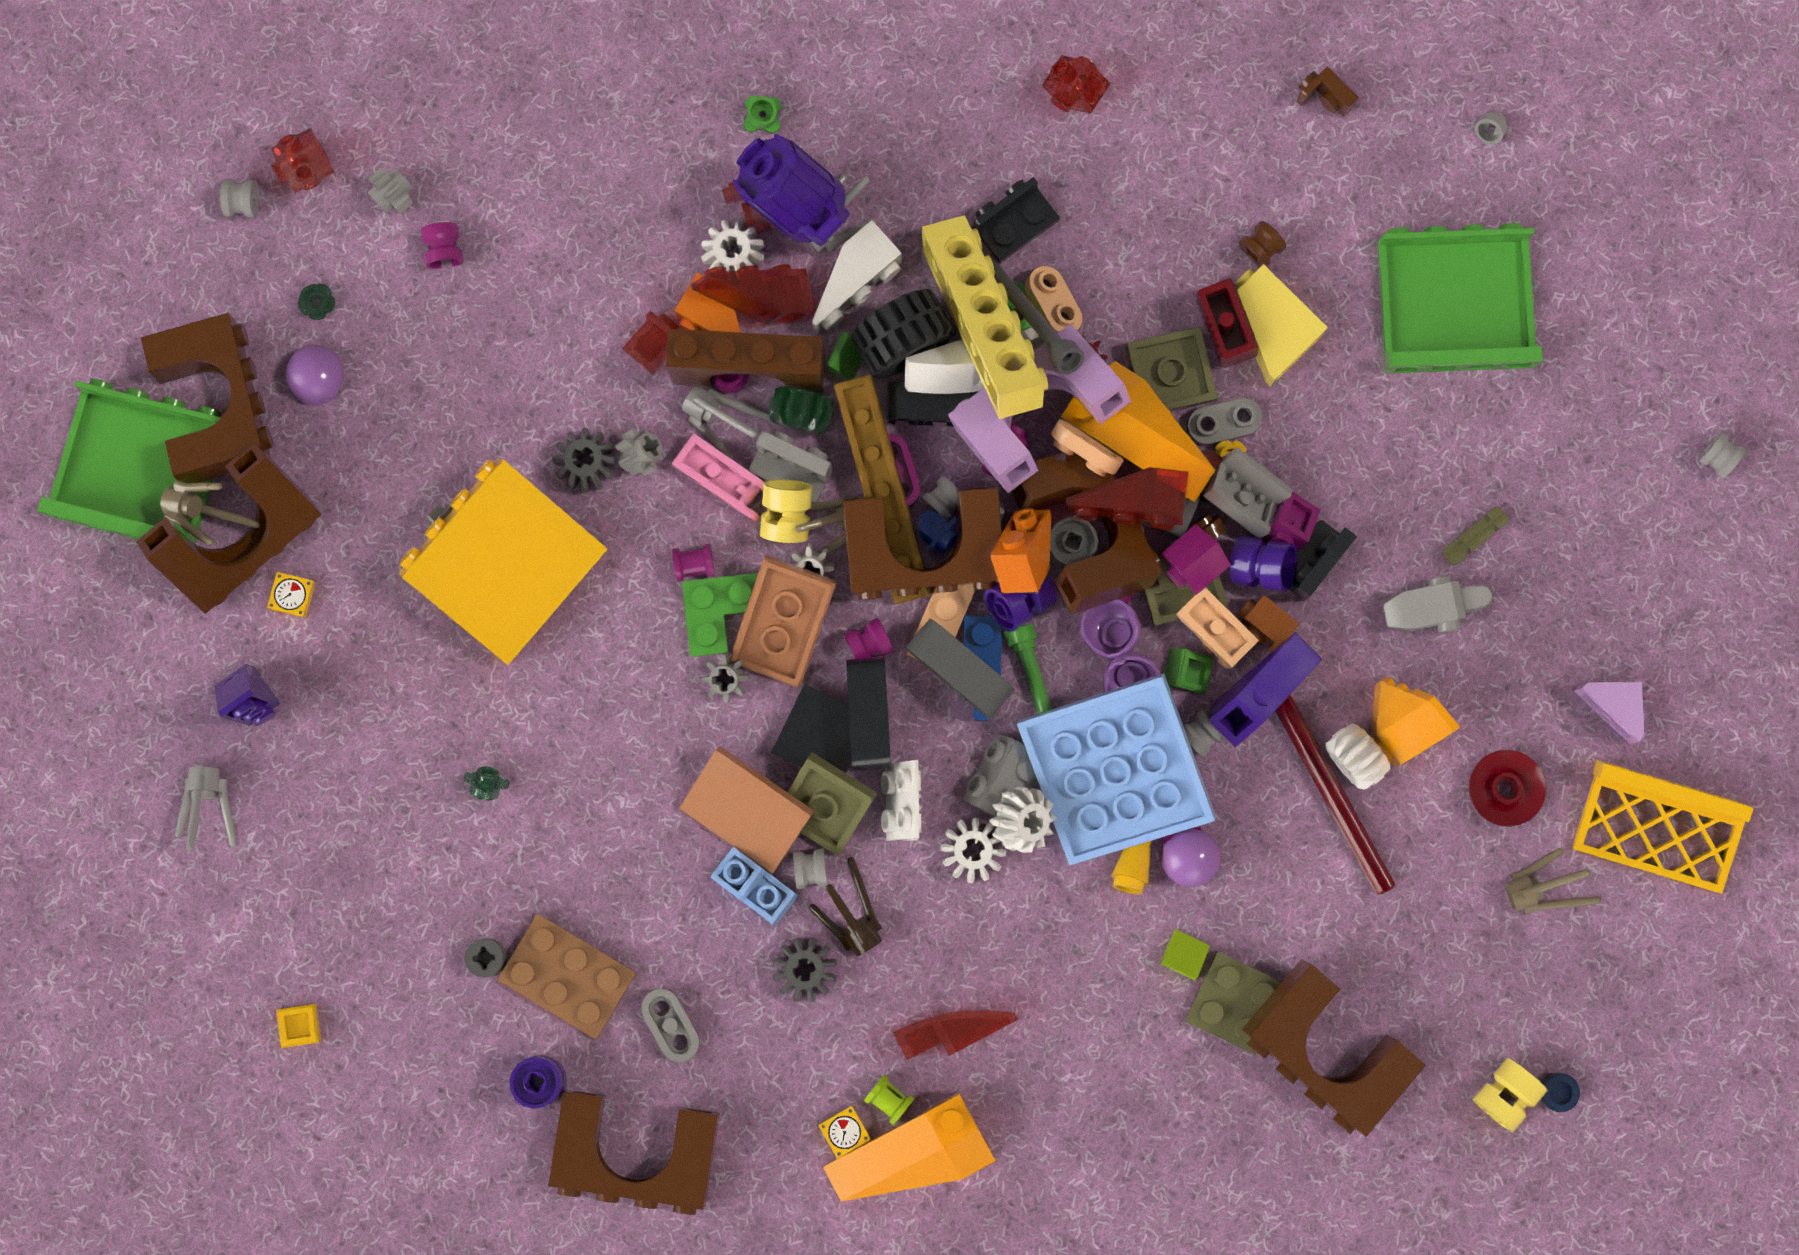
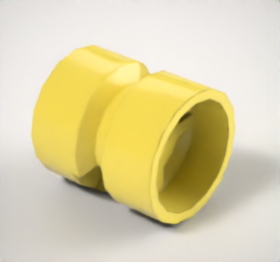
[760,479,813,543]
[1472,1058,1547,1133]

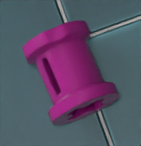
[672,543,715,582]

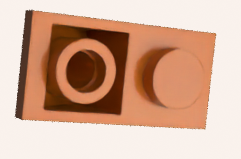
[674,272,741,332]
[990,508,1051,593]

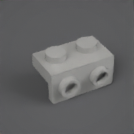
[749,430,832,503]
[1203,448,1293,539]
[963,734,1038,817]

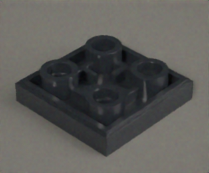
[771,684,852,774]

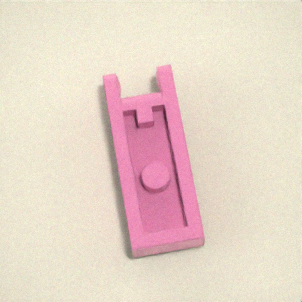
[672,433,764,523]

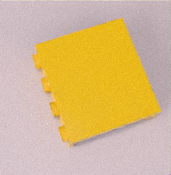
[398,457,608,665]

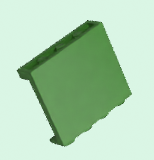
[1377,223,1543,374]
[37,378,221,543]

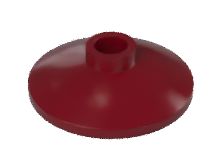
[1468,750,1546,827]

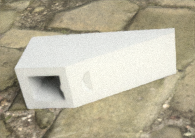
[812,220,902,333]

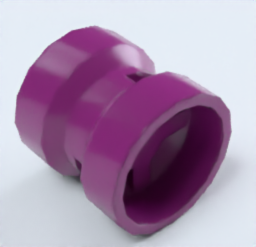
[421,222,464,269]
[844,618,894,659]

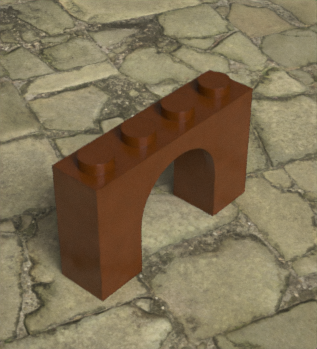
[141,312,274,483]
[666,329,825,393]
[136,441,322,614]
[1011,452,1162,615]
[842,486,1002,599]
[1242,959,1426,1137]
[548,1090,720,1215]

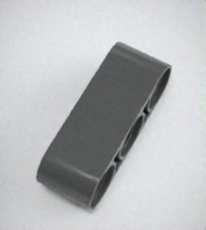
[905,618,1015,719]

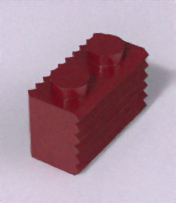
[1197,278,1258,368]

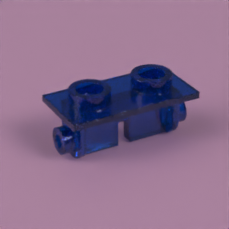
[918,511,958,558]

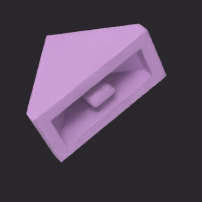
[1574,682,1644,744]

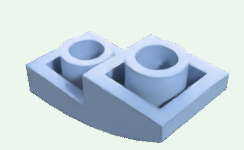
[710,847,799,926]

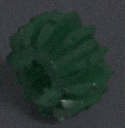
[769,386,834,434]

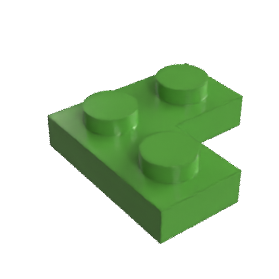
[682,573,758,658]

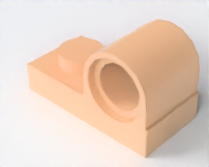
[1176,587,1259,669]

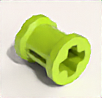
[864,1074,915,1125]

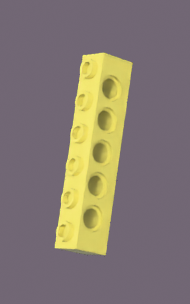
[922,215,1048,419]

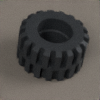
[851,289,955,379]

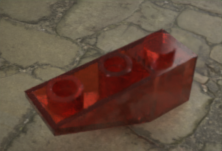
[691,264,815,325]
[1066,467,1189,530]

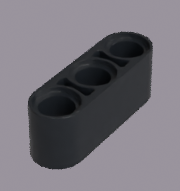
[885,381,979,427]
[846,657,891,771]

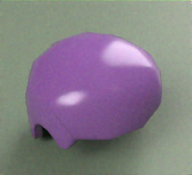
[286,344,344,406]
[1080,599,1141,659]
[1103,652,1160,692]
[1161,828,1221,888]

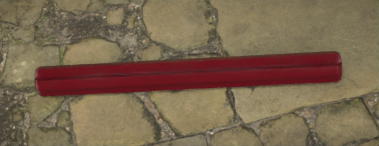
[1275,694,1395,895]

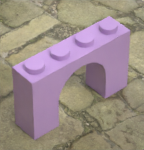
[948,324,1131,493]

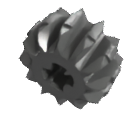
[552,428,618,493]
[773,937,837,1002]

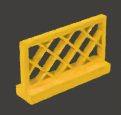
[1572,759,1754,894]

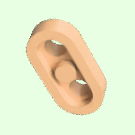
[1024,266,1082,332]
[1051,419,1124,476]

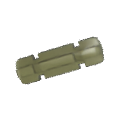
[1442,506,1509,566]

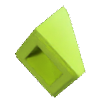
[1159,929,1210,981]

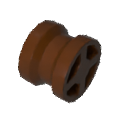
[1239,221,1287,268]

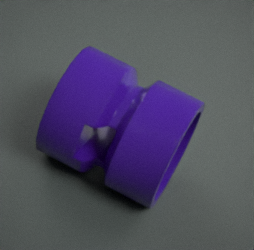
[1229,536,1298,592]
[984,575,1057,632]
[509,1055,567,1109]

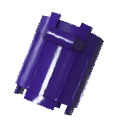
[733,133,850,247]

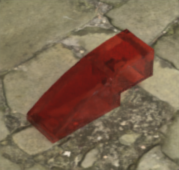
[893,1009,1018,1060]

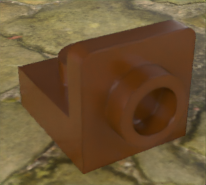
[1297,66,1359,117]

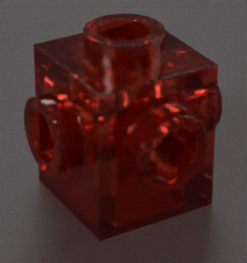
[1041,55,1111,114]
[271,128,335,193]

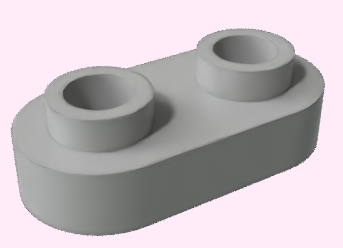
[1187,398,1262,446]
[641,989,700,1062]

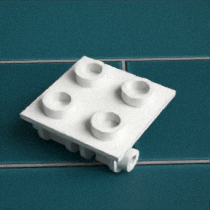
[881,760,922,841]

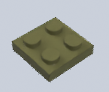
[1126,326,1218,412]
[788,753,877,857]
[1185,951,1281,1055]

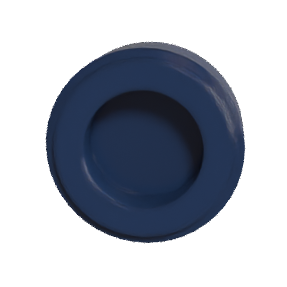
[1541,1072,1580,1112]

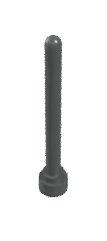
[991,258,1084,374]

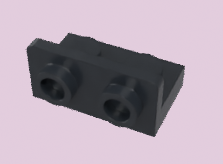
[973,177,1060,264]
[1289,520,1357,602]

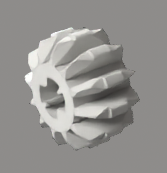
[701,220,764,284]
[1326,723,1390,790]
[989,786,1057,853]
[940,817,1006,883]

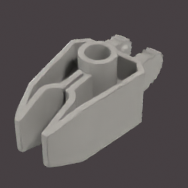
[1383,576,1493,633]

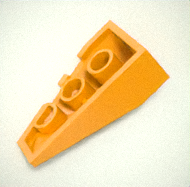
[1061,361,1215,502]
[1370,676,1460,767]
[823,1092,996,1202]

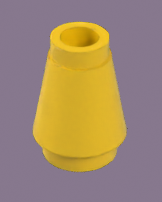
[1111,841,1152,895]

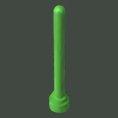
[1004,623,1052,714]

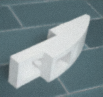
[905,328,1044,394]

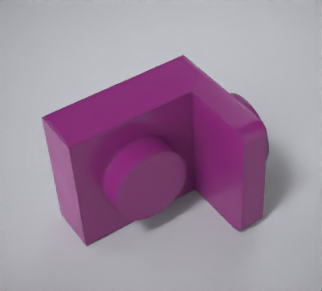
[1261,491,1321,552]

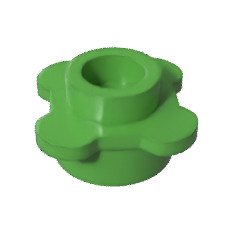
[744,96,782,134]

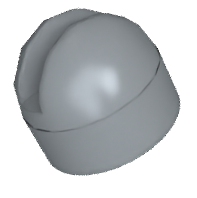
[1474,111,1508,144]

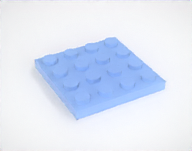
[1017,673,1216,866]

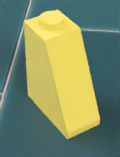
[1235,264,1328,387]

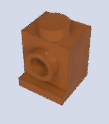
[1236,595,1300,655]

